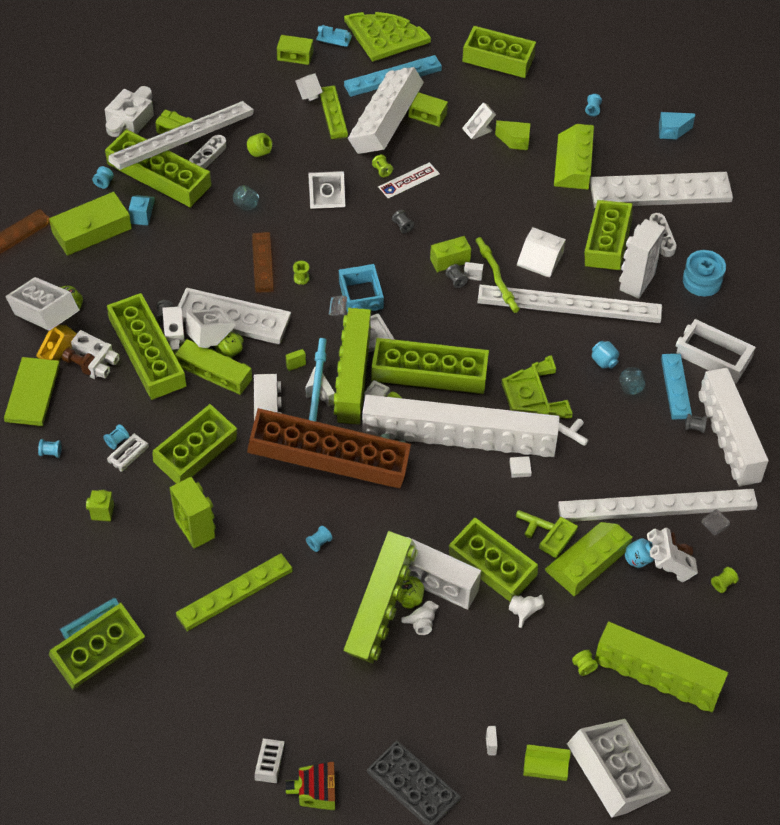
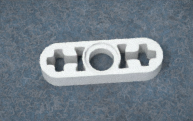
[189,135,226,169]
[649,213,676,257]

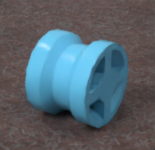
[92,166,114,189]

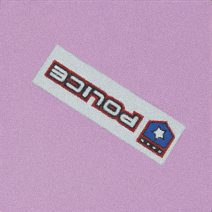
[378,162,440,198]

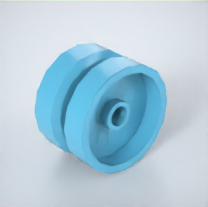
[683,250,726,297]

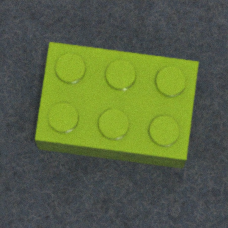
[170,477,216,549]

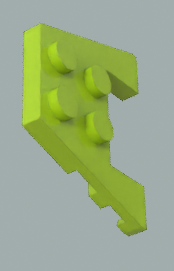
[502,355,573,418]

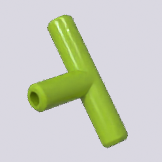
[516,510,555,538]

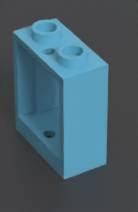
[339,264,384,314]

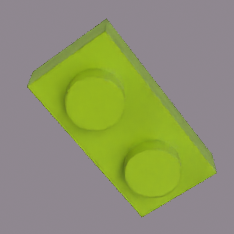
[539,517,578,558]

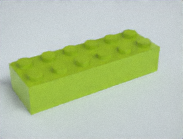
[105,129,211,208]
[107,293,186,400]
[334,308,371,424]
[371,338,489,394]
[343,531,418,663]
[595,621,728,712]

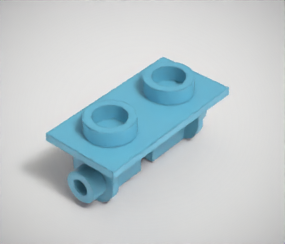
[316,25,352,47]

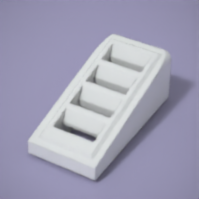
[255,738,285,783]

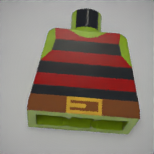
[286,762,335,810]

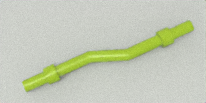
[476,237,520,313]

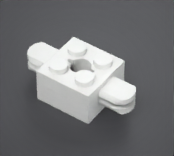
[104,86,154,137]

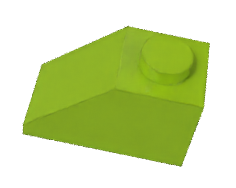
[495,120,530,150]

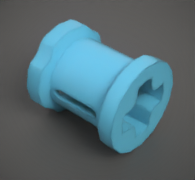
[585,94,602,116]
[103,424,130,450]
[38,439,62,458]
[306,526,333,552]

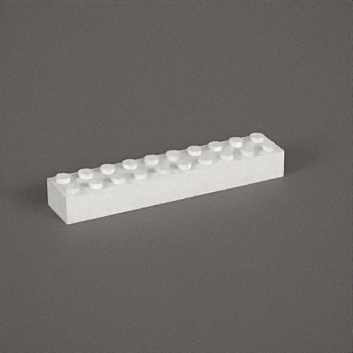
[362,395,559,457]

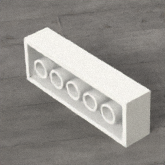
[348,67,424,154]
[699,368,769,487]

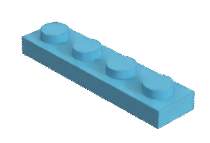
[661,354,692,419]

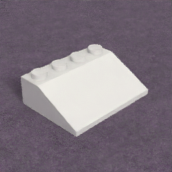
[567,719,671,818]

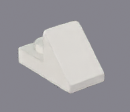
[462,102,496,139]
[306,367,335,407]

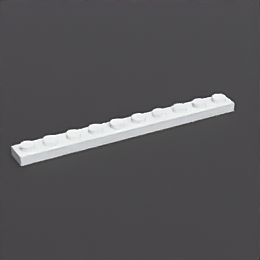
[108,101,254,170]
[478,285,662,323]
[558,489,758,522]

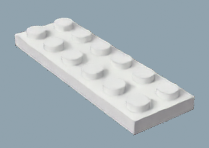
[178,288,291,344]

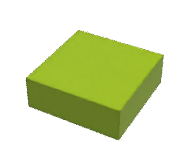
[286,349,306,371]

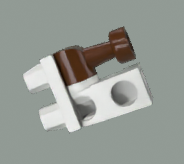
[62,330,120,380]
[647,528,698,582]

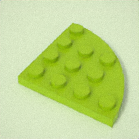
[344,12,431,62]

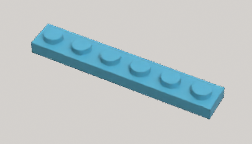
[344,55,442,97]

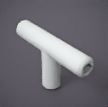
[558,419,588,446]

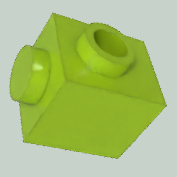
[86,490,114,521]

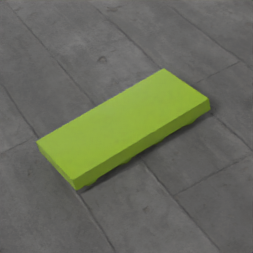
[4,357,60,426]

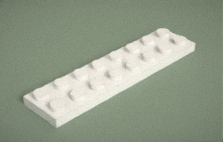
[590,172,733,208]

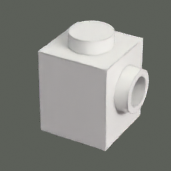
[295,73,323,101]

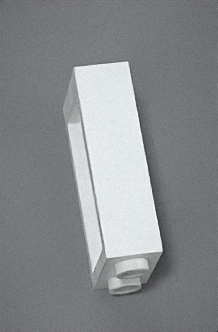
[676,319,756,384]

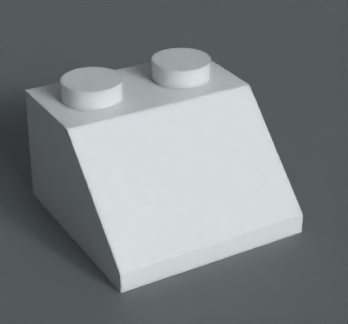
[308,171,345,209]
[517,227,566,278]
[185,308,236,348]

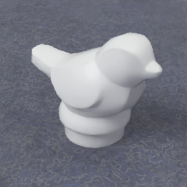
[509,595,545,628]
[401,601,439,635]

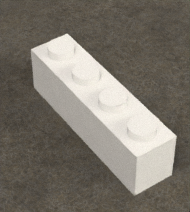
[254,374,282,420]

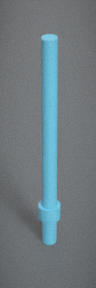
[309,338,327,422]

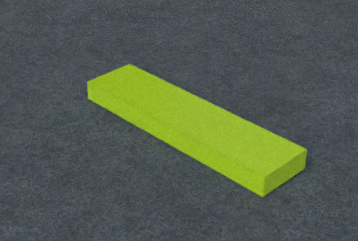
[320,86,348,139]

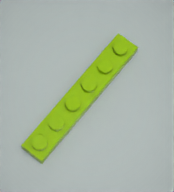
[176,553,292,631]

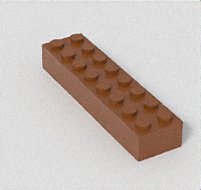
[247,408,411,489]

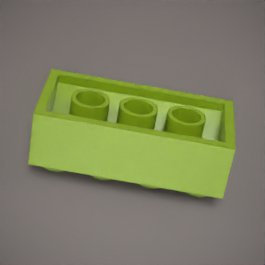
[554,124,594,190]
[545,522,633,597]

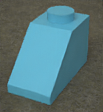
[659,112,695,139]
[129,195,155,225]

